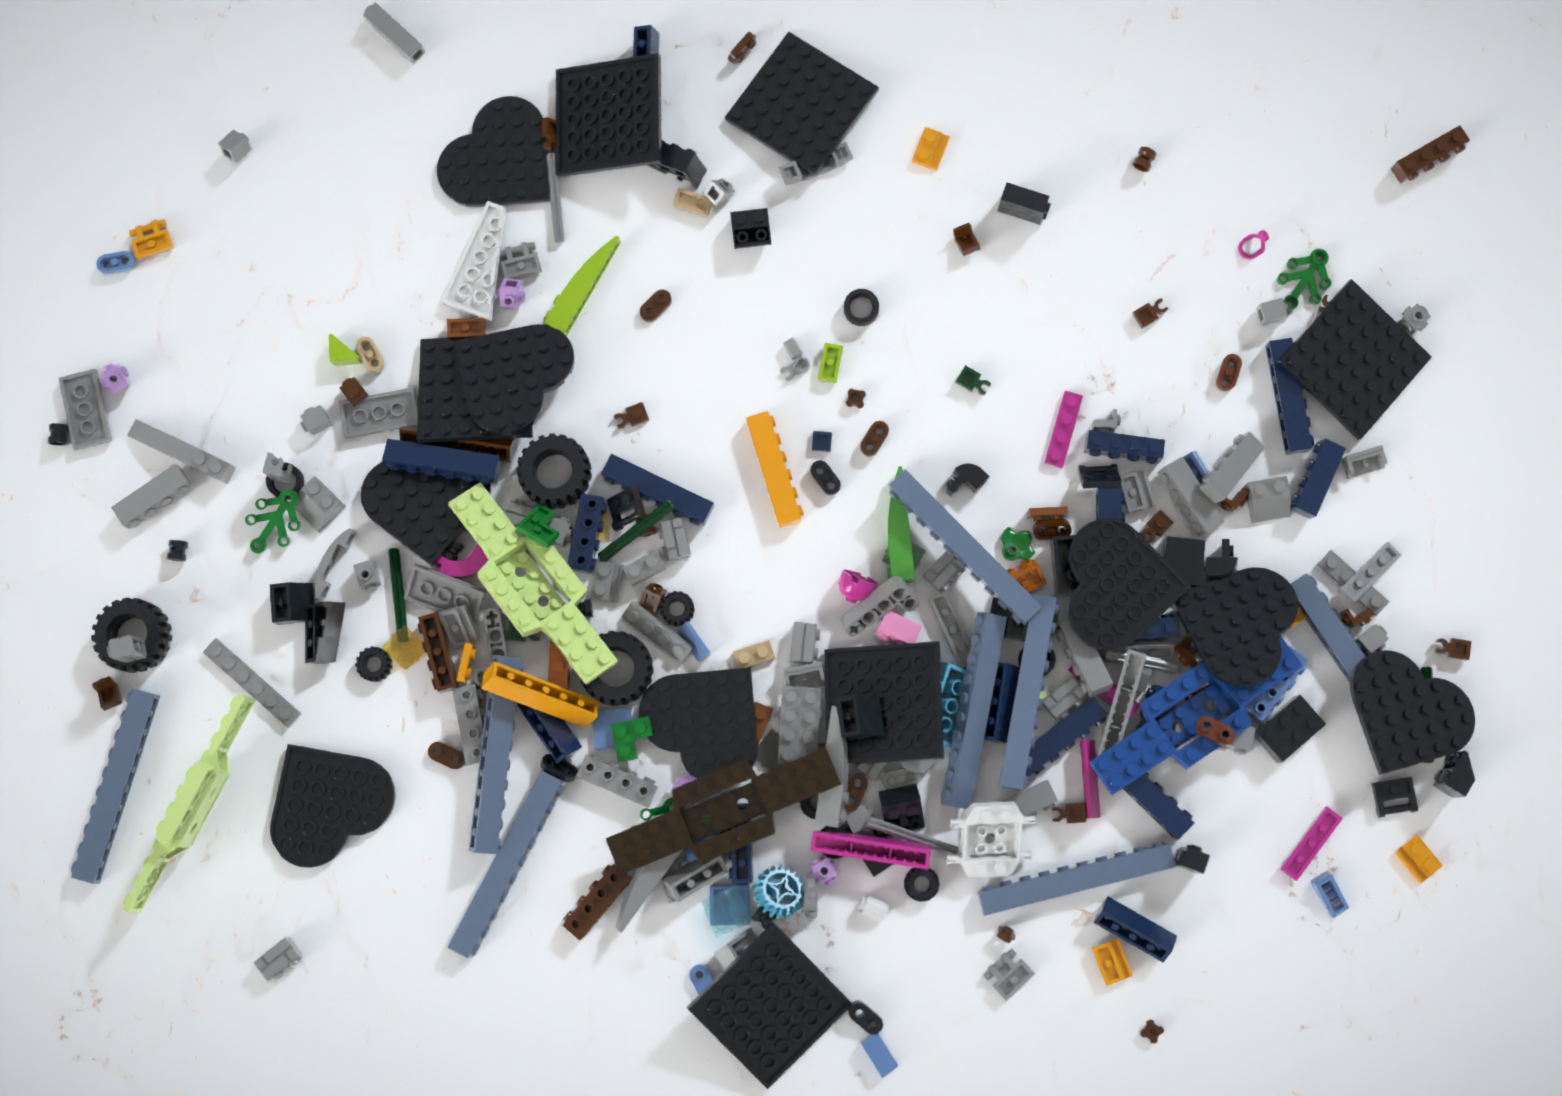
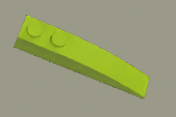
[544,235,621,336]

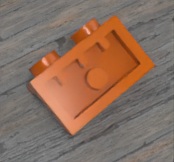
[1007,559,1047,593]

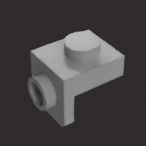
[1092,409,1121,432]

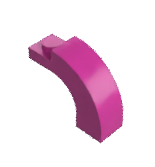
[434,543,488,579]

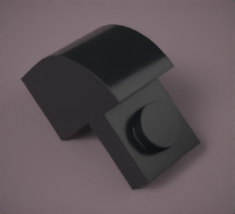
[946,463,990,496]
[1206,539,1238,582]

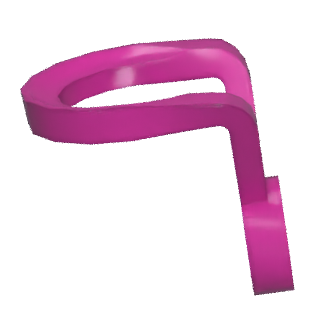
[1238,229,1269,259]

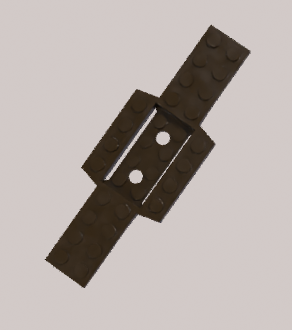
[605,748,841,876]

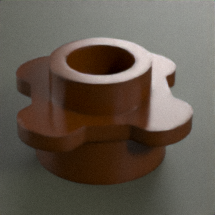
[846,389,866,409]
[997,925,1016,943]
[1140,1019,1164,1044]

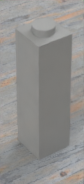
[362,2,425,64]

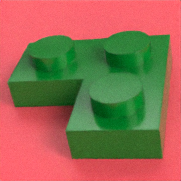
[516,503,559,549]
[611,716,654,763]

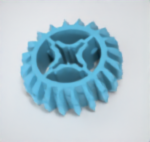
[753,865,806,919]

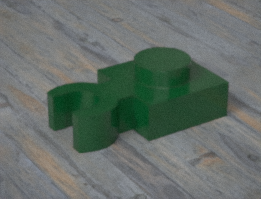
[955,365,991,396]
[506,620,540,642]

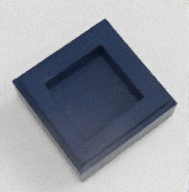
[812,431,832,452]

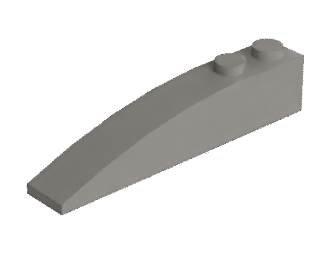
[127,419,236,484]
[1097,649,1147,756]
[814,706,849,828]
[615,851,681,933]

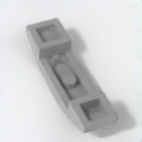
[778,142,853,185]
[315,528,356,602]

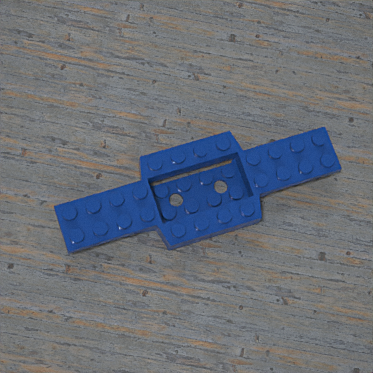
[1089,636,1303,795]

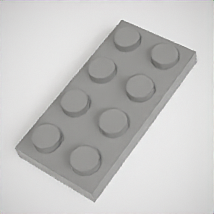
[58,368,112,451]
[339,388,418,439]
[404,563,486,625]
[777,686,821,764]

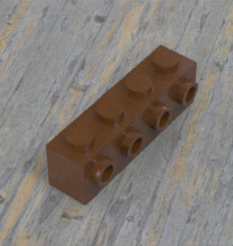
[1391,125,1470,184]
[417,612,460,694]
[562,864,632,941]

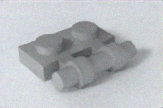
[500,242,542,279]
[983,948,1035,1001]

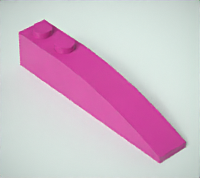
[810,831,932,870]

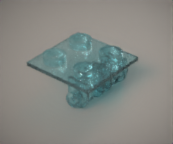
[701,885,752,938]

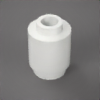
[858,895,889,920]

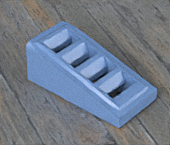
[1310,872,1349,918]

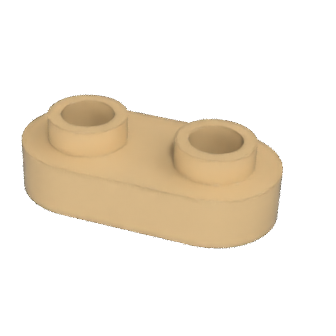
[356,337,385,373]

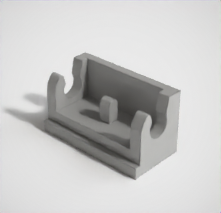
[1341,445,1387,479]
[262,452,292,484]
[783,662,825,687]

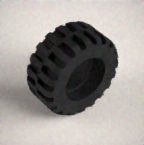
[516,433,592,509]
[91,597,172,673]
[580,631,654,706]

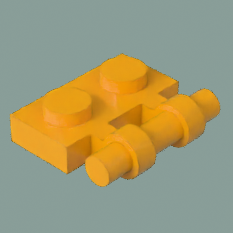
[129,219,174,260]

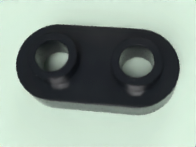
[810,460,841,495]
[540,754,578,783]
[848,1000,883,1034]

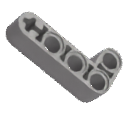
[841,576,919,637]
[474,608,510,686]

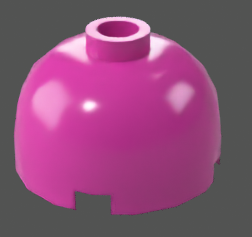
[838,569,878,604]

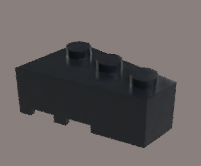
[646,140,707,189]
[305,601,346,664]

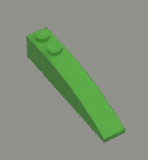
[885,466,916,583]

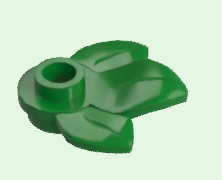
[1001,527,1035,561]

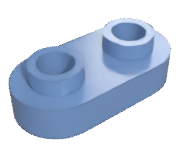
[96,251,136,275]
[689,964,713,995]

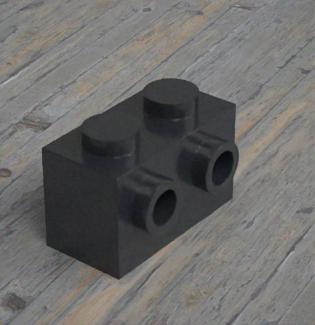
[1174,844,1210,874]

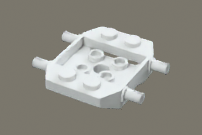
[946,801,1036,879]

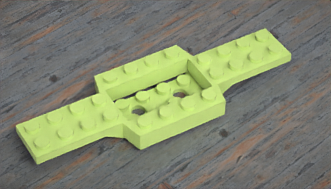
[448,482,618,685]
[121,694,256,913]

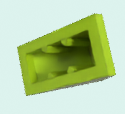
[328,333,363,366]

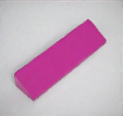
[1080,739,1101,819]

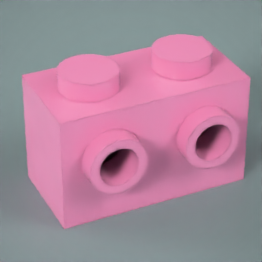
[875,611,922,644]

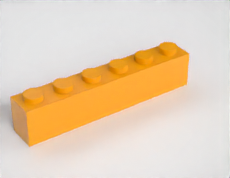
[746,411,804,528]
[481,661,599,728]

